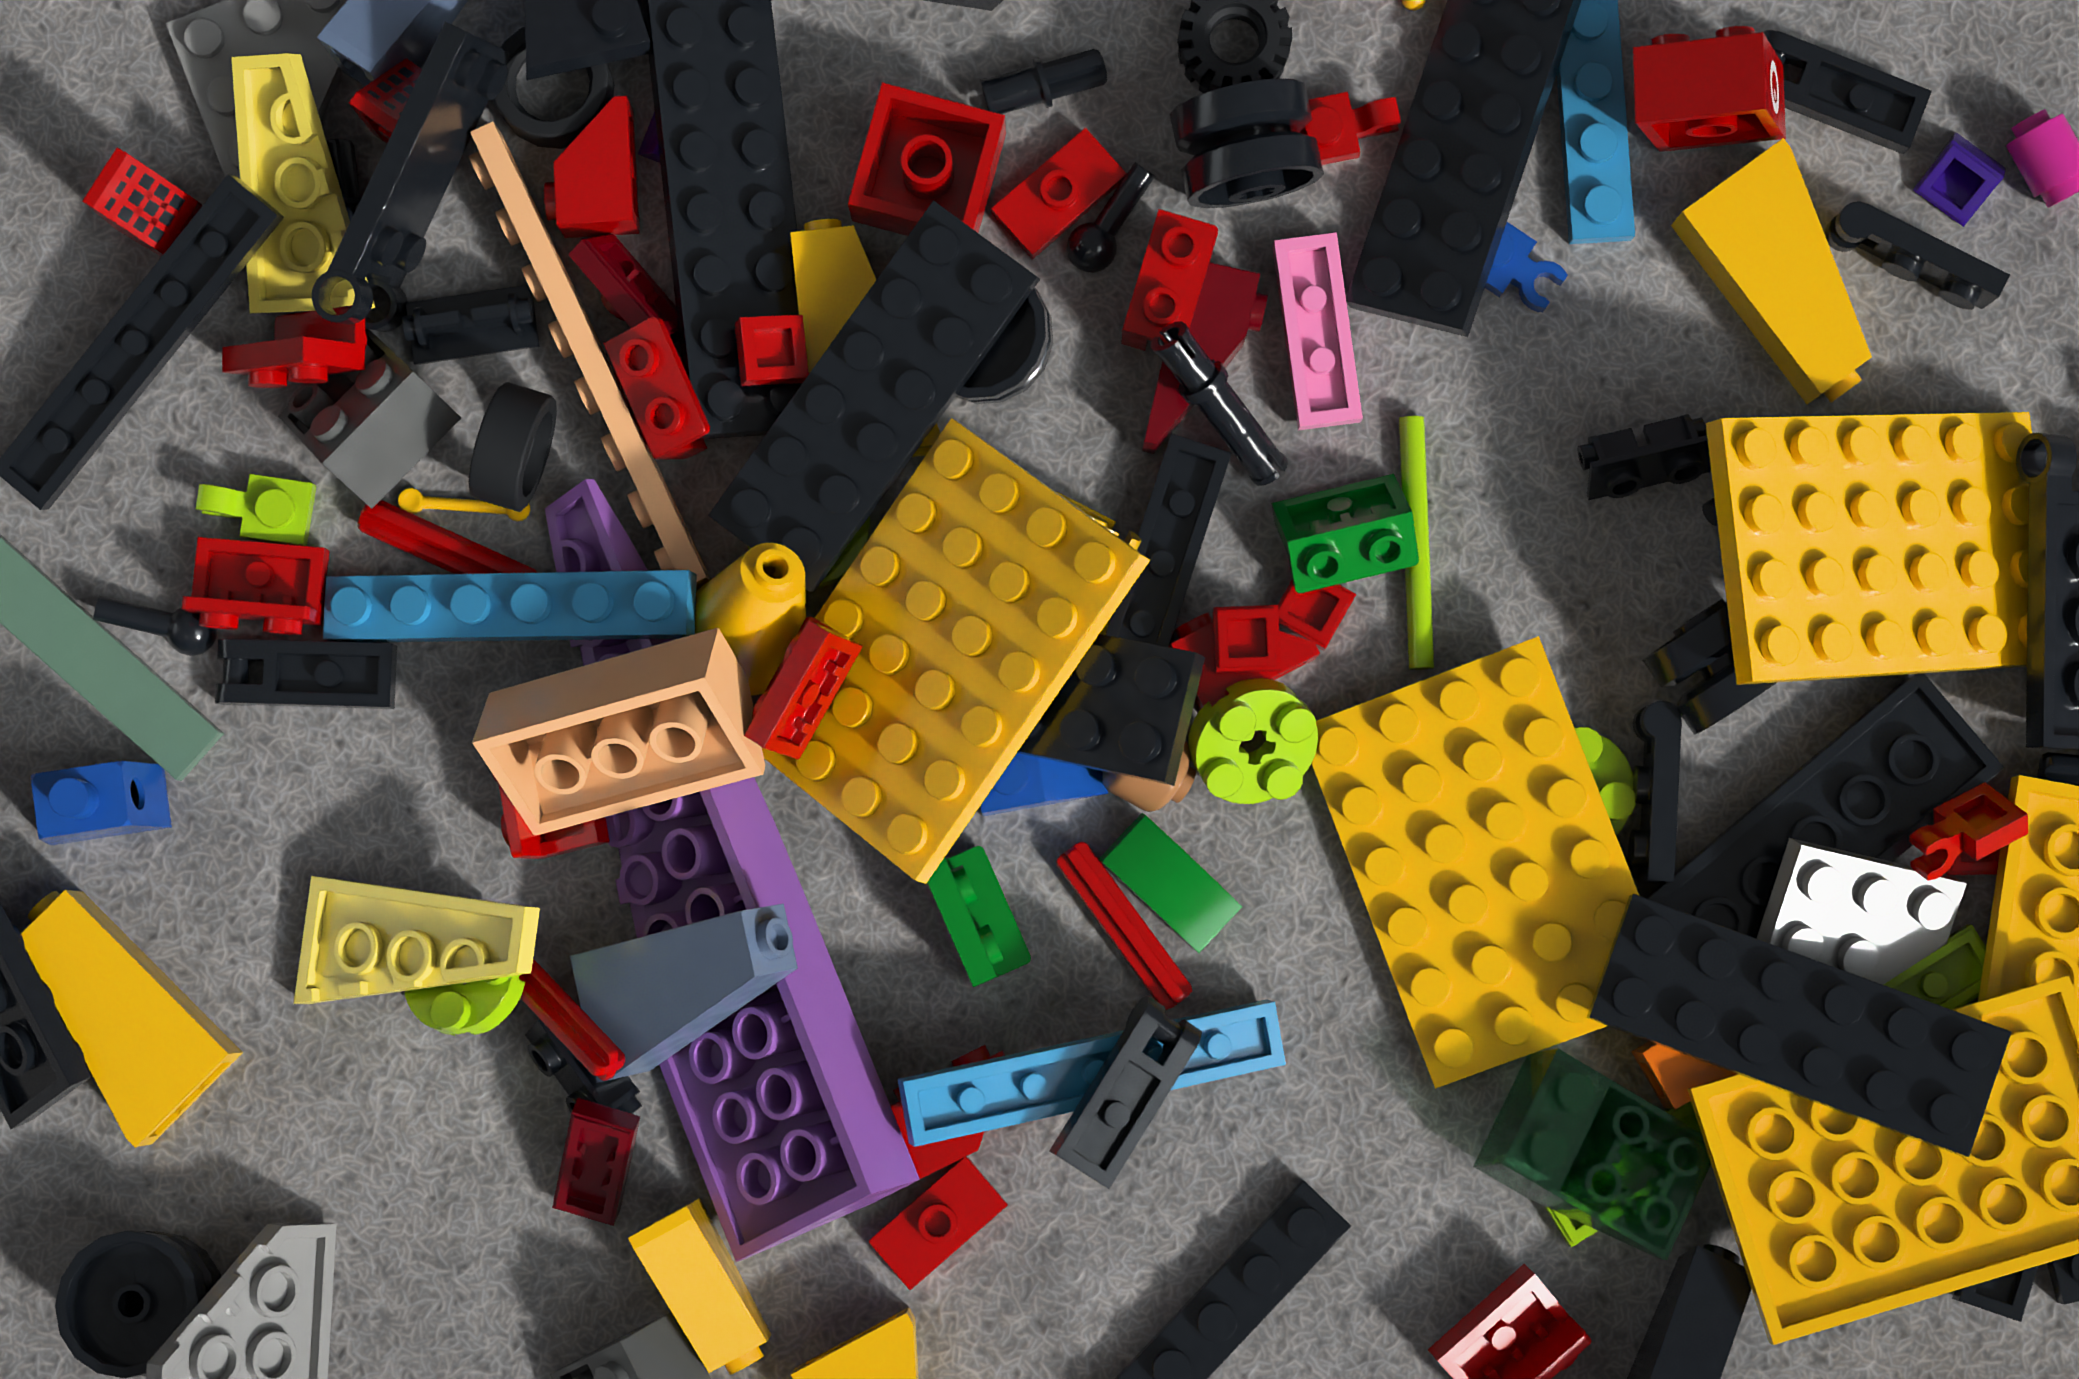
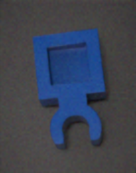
[1485,222,1568,312]

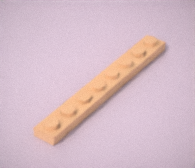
[469,121,711,591]

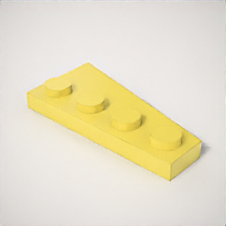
[231,53,375,314]
[293,876,540,1004]

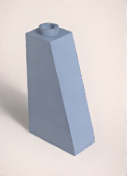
[317,0,468,86]
[570,903,798,1083]

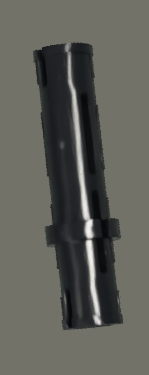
[1151,321,1288,486]

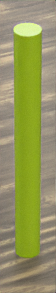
[1399,416,1434,670]

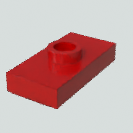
[991,127,1127,260]
[868,1156,1008,1290]

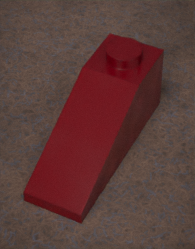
[1142,263,1268,454]

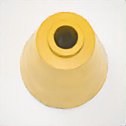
[695,543,806,695]

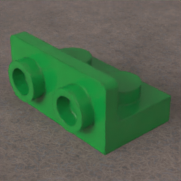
[1271,473,1419,593]
[927,846,1031,987]

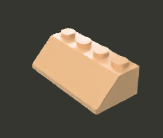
[472,628,765,836]

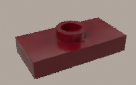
[568,234,680,343]
[552,1098,641,1226]

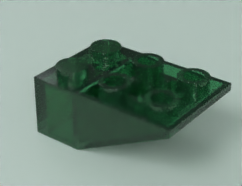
[1473,1048,1711,1260]

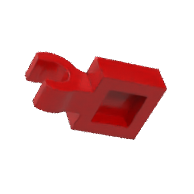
[1299,91,1401,165]
[1909,782,2028,881]

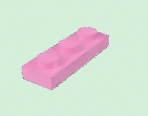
[1272,232,1363,430]

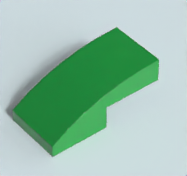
[1099,813,1242,953]

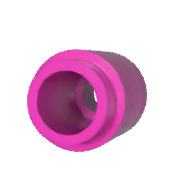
[2006,109,2079,208]

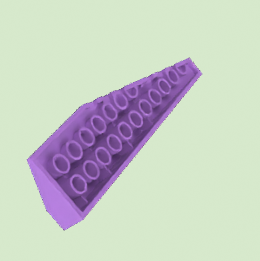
[544,479,920,1262]

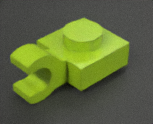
[195,474,317,546]

